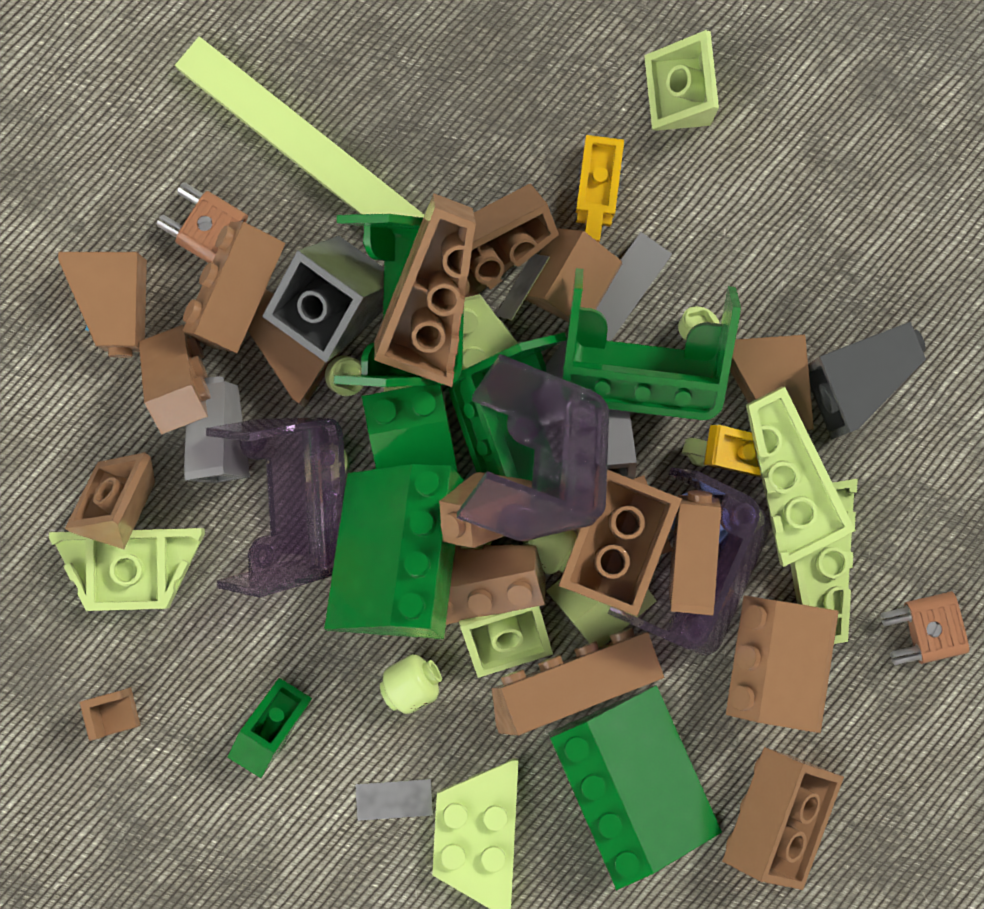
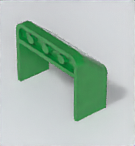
[334,214,464,387]
[562,268,741,420]
[449,332,597,513]

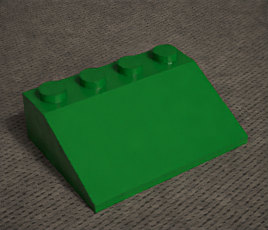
[324,464,464,639]
[548,685,722,891]

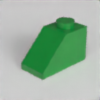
[227,678,312,778]

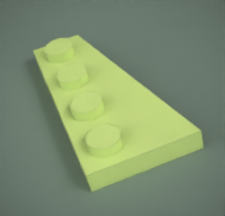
[746,387,856,567]
[790,479,858,644]

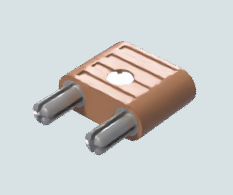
[157,182,248,263]
[881,591,969,665]

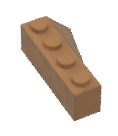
[465,183,559,297]
[374,193,476,387]
[388,545,546,636]
[492,628,665,736]

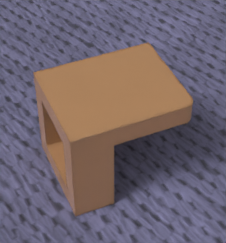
[79,687,141,741]

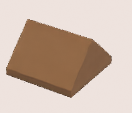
[524,228,622,322]
[65,452,155,549]

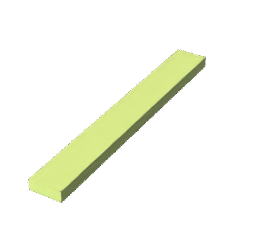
[175,36,424,218]

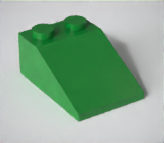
[361,385,458,473]

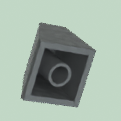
[262,236,384,363]
[808,321,926,440]

